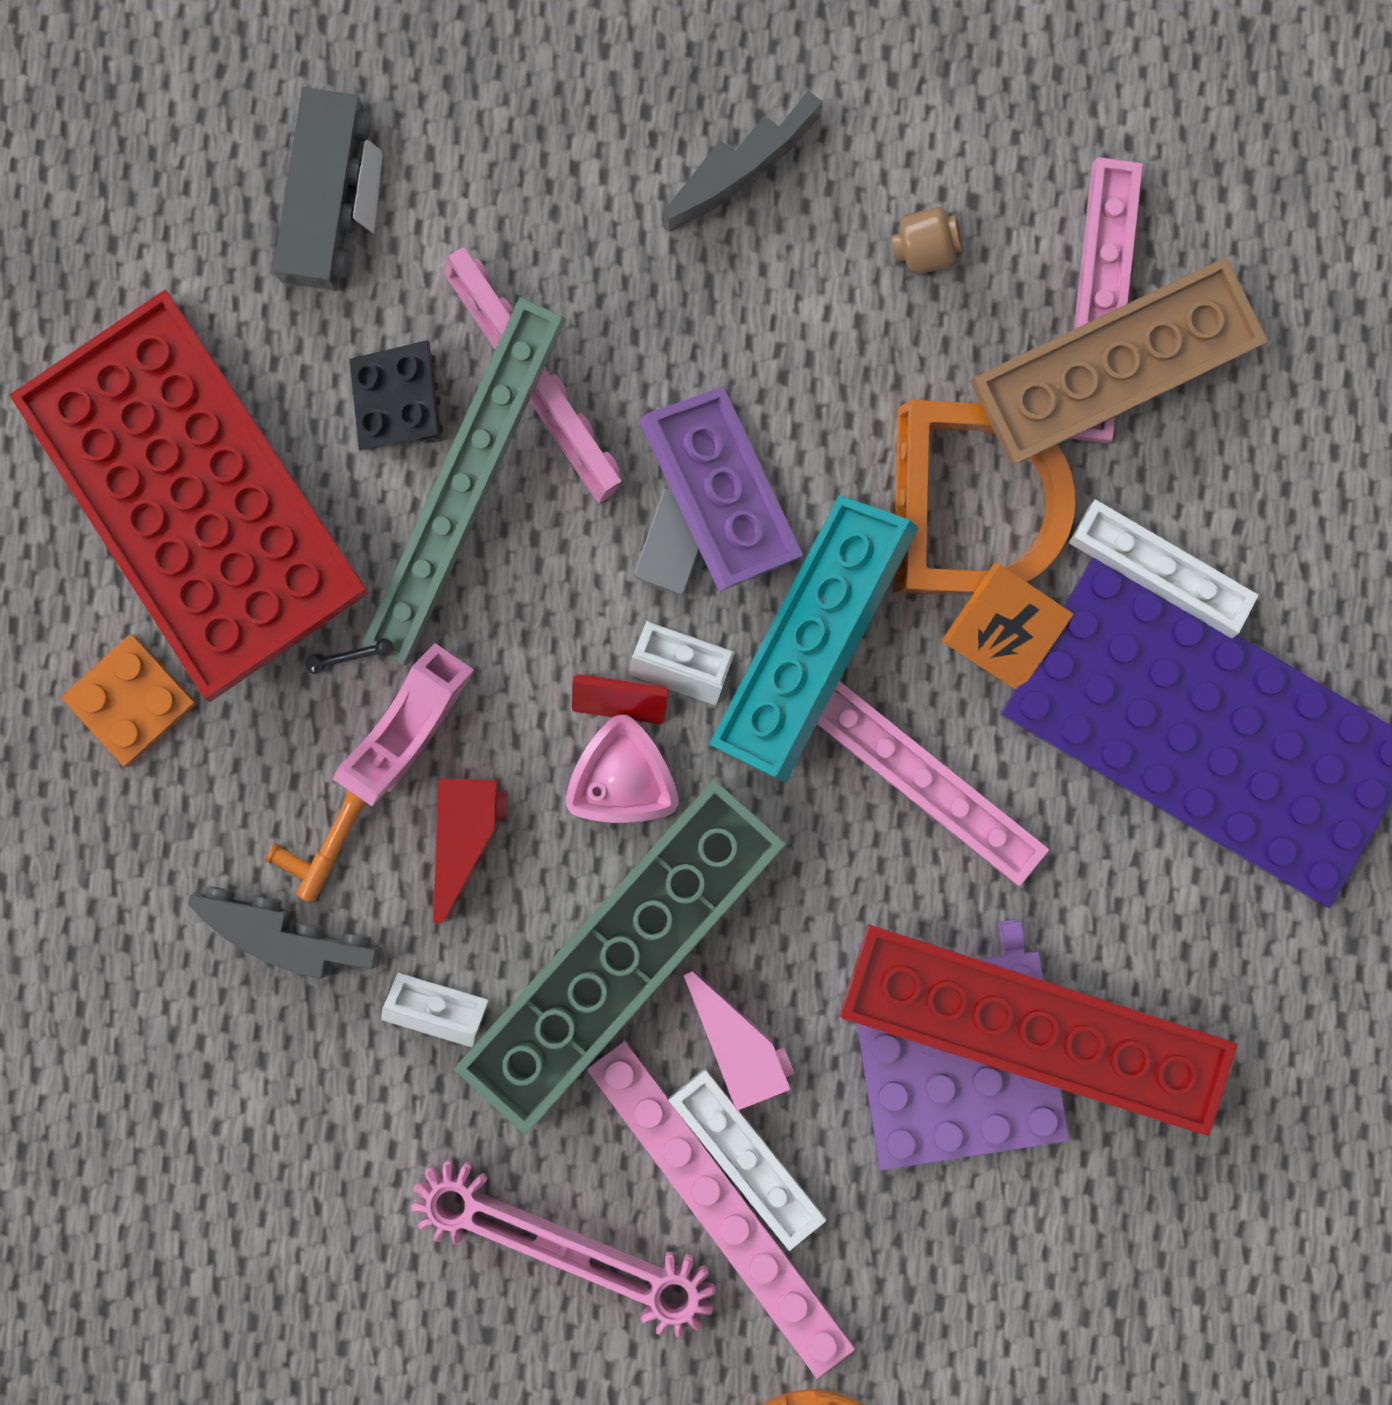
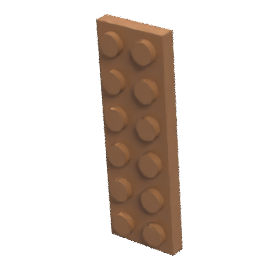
[970,257,1268,467]

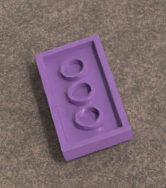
[639,386,804,592]

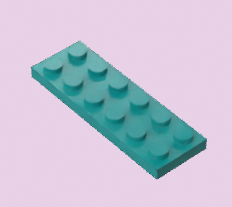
[709,495,919,783]

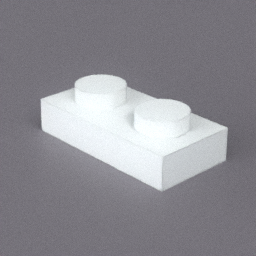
[381,973,488,1048]

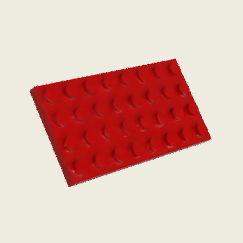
[9,289,370,702]

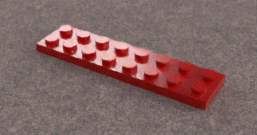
[839,924,1238,1137]

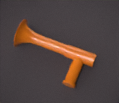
[265,790,387,903]

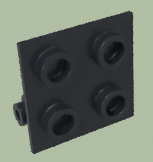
[349,340,443,451]

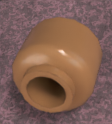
[892,207,964,274]

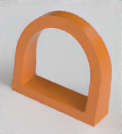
[893,399,1075,595]

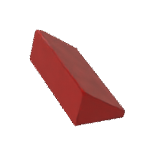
[571,674,669,725]

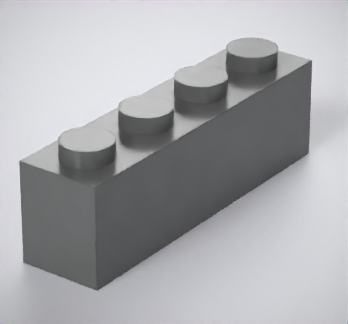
[273,87,371,291]

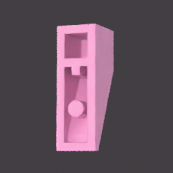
[684,968,795,1111]

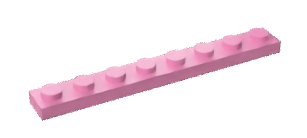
[586,1039,855,1379]

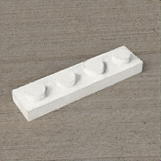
[1069,499,1258,638]
[668,1068,827,1251]

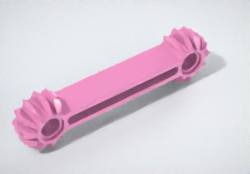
[411,1160,715,1338]

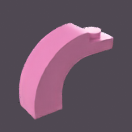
[333,643,474,806]

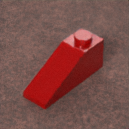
[433,778,508,923]

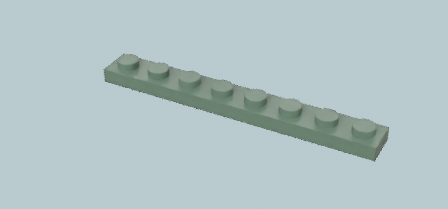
[362,297,567,665]

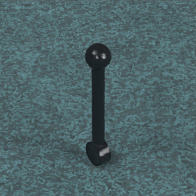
[305,638,394,674]

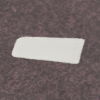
[353,140,382,234]

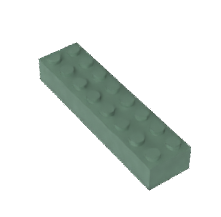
[453,779,786,1135]

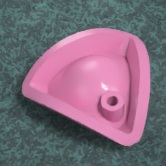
[566,715,679,823]

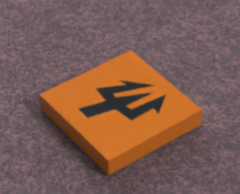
[942,562,1074,690]

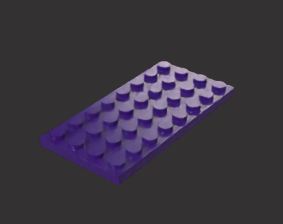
[1000,557,1392,908]

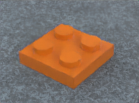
[60,634,198,767]

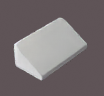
[628,621,735,705]

